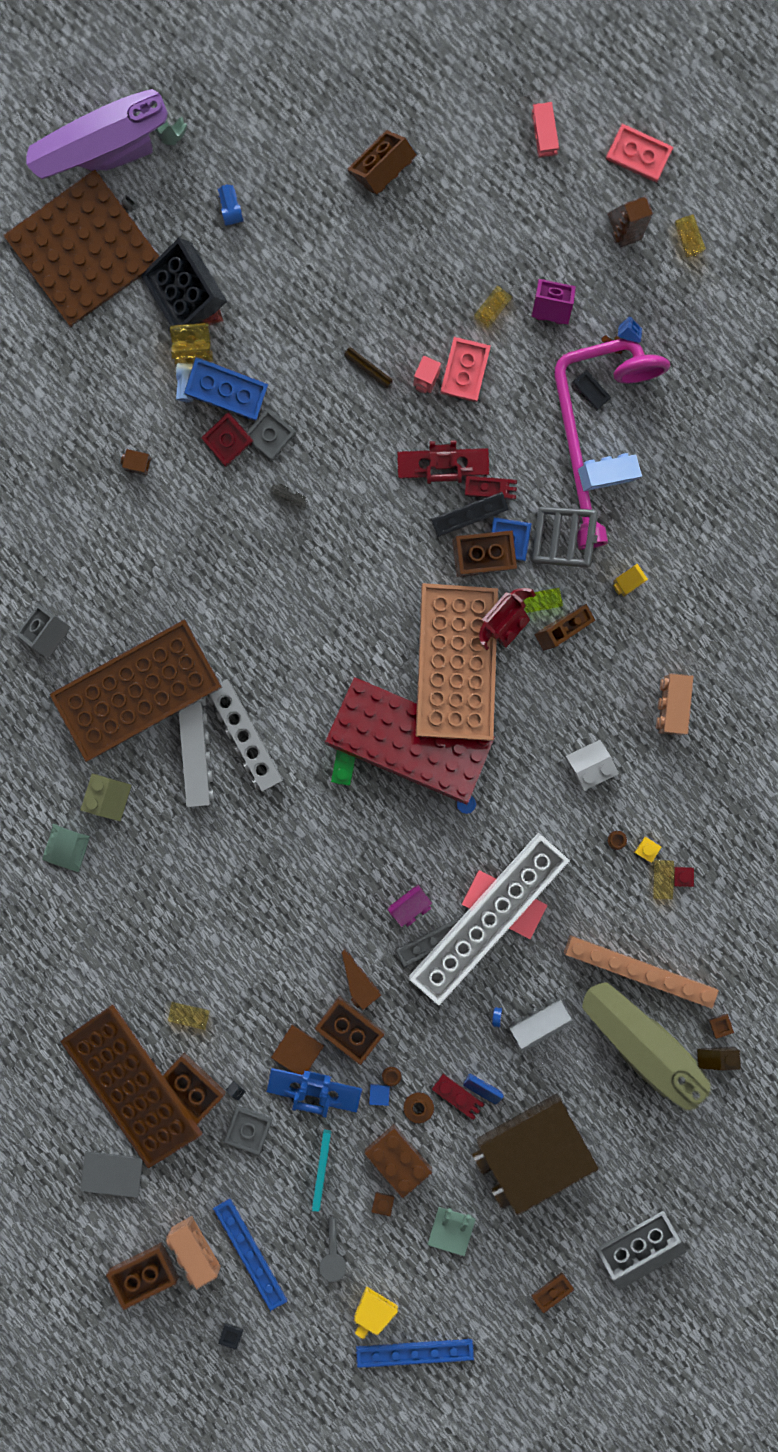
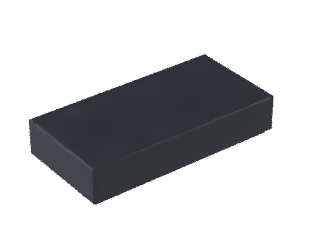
[572,369,612,411]

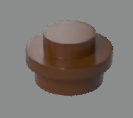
[607,831,627,850]
[382,1066,401,1086]

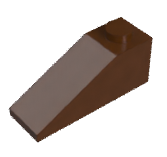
[534,604,595,651]
[342,949,381,1010]

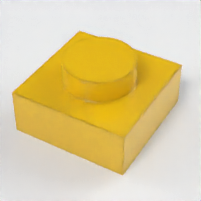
[634,836,661,863]

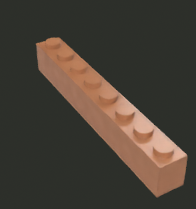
[564,935,719,1008]

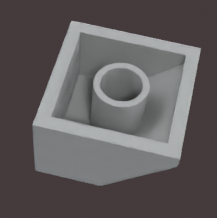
[566,740,619,791]

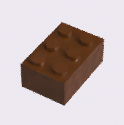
[315,995,385,1065]
[163,1052,226,1125]
[365,1124,432,1198]
[106,1242,179,1310]

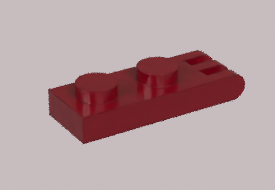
[465,476,517,500]
[432,1073,485,1120]

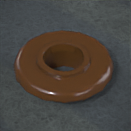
[403,1092,434,1123]

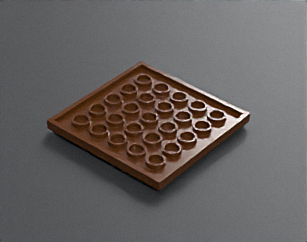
[3,169,159,327]

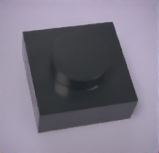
[218,1323,244,1350]

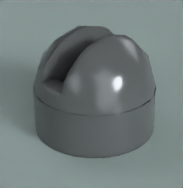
[122,194,138,211]

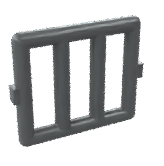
[532,506,598,568]

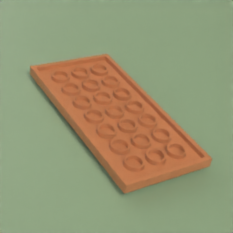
[416,583,498,741]

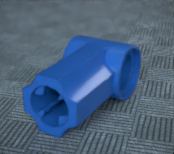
[218,185,244,226]

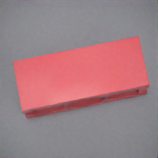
[532,102,559,157]

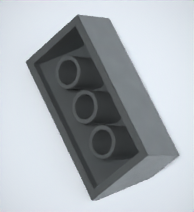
[596,1211,687,1290]

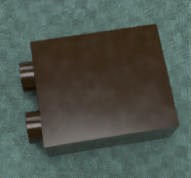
[472,1093,599,1216]

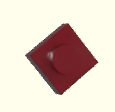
[674,867,694,887]

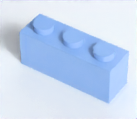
[578,453,642,491]

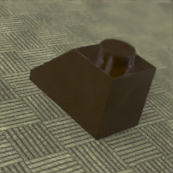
[697,1047,741,1071]

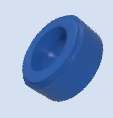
[492,1007,502,1028]

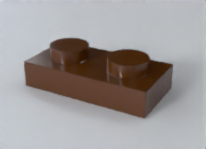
[531,1272,575,1313]

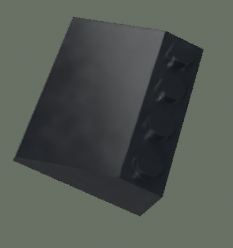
[141,237,227,335]

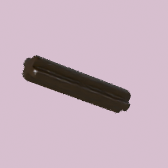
[344,347,393,388]

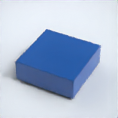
[369,1084,390,1106]

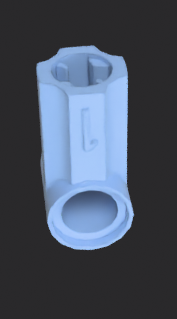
[176,363,193,402]

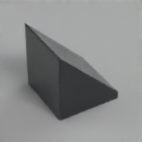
[226,1081,246,1100]

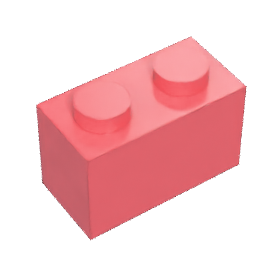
[414,355,441,393]

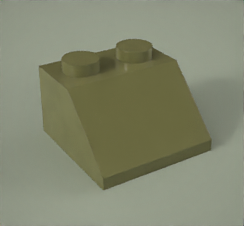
[80,773,132,821]

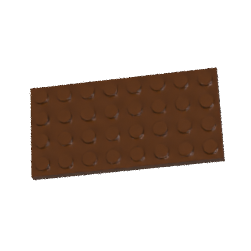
[49,619,222,762]
[60,1004,203,1169]

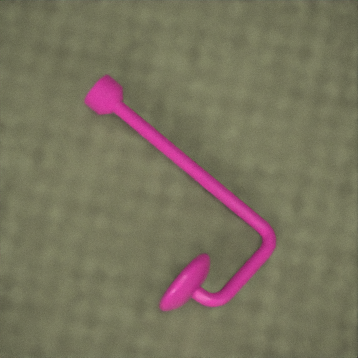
[555,339,670,550]

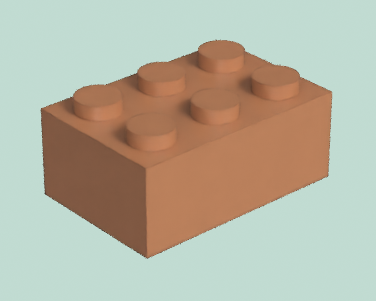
[656,674,694,736]
[167,1216,221,1289]

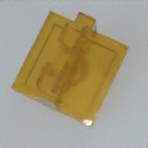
[170,323,213,364]

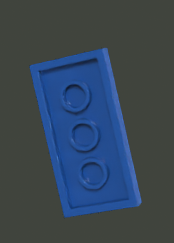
[183,357,268,421]

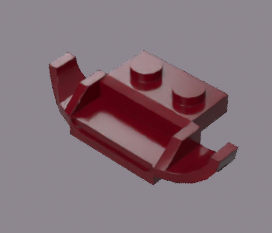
[479,588,536,651]

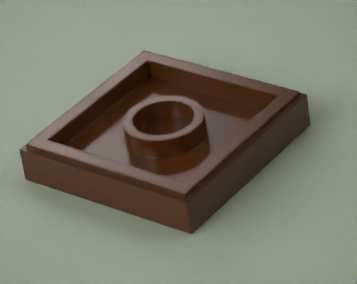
[271,1024,324,1075]

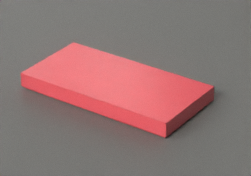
[462,870,548,939]

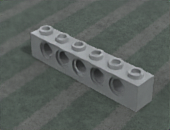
[207,679,283,792]

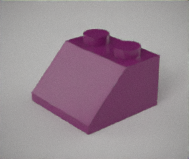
[531,279,576,324]
[388,884,432,927]

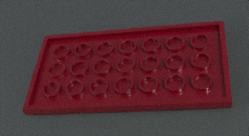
[324,677,495,805]

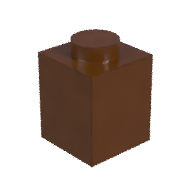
[120,449,151,476]

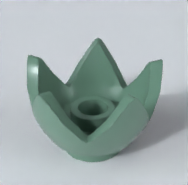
[155,117,187,145]

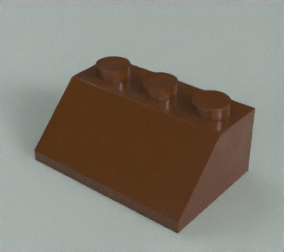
[347,130,417,195]

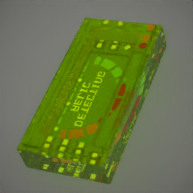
[523,587,563,614]

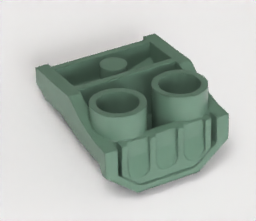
[42,824,90,872]

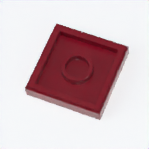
[201,412,254,467]

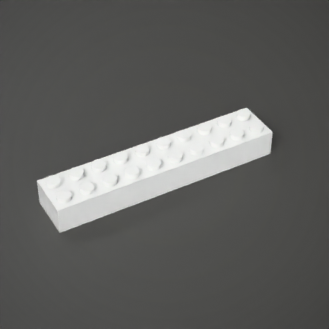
[409,833,570,1005]

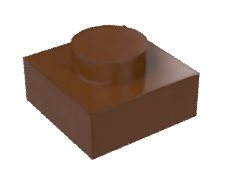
[708,1013,734,1039]
[371,1192,395,1216]

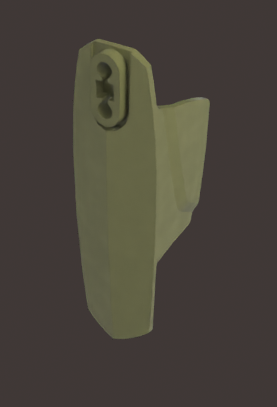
[582,982,711,1110]

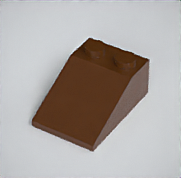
[452,531,517,577]

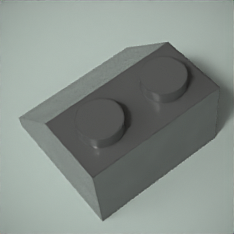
[16,604,71,658]

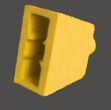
[354,1286,398,1339]

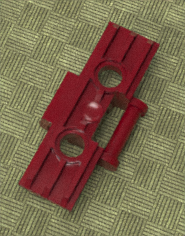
[397,440,489,484]

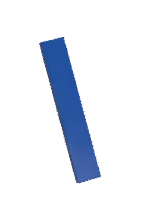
[213,1198,287,1311]
[356,1339,474,1368]

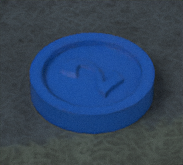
[457,796,476,814]

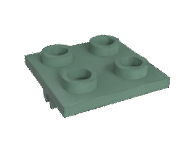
[427,1207,476,1256]

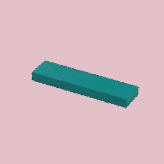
[312,1129,331,1212]

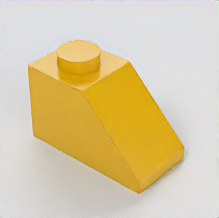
[613,563,648,597]

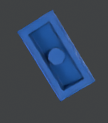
[618,316,642,343]
[463,1073,504,1105]

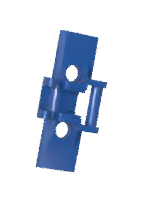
[267,1068,362,1118]

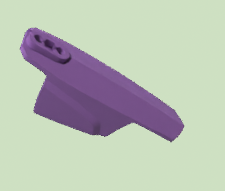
[26,89,168,180]

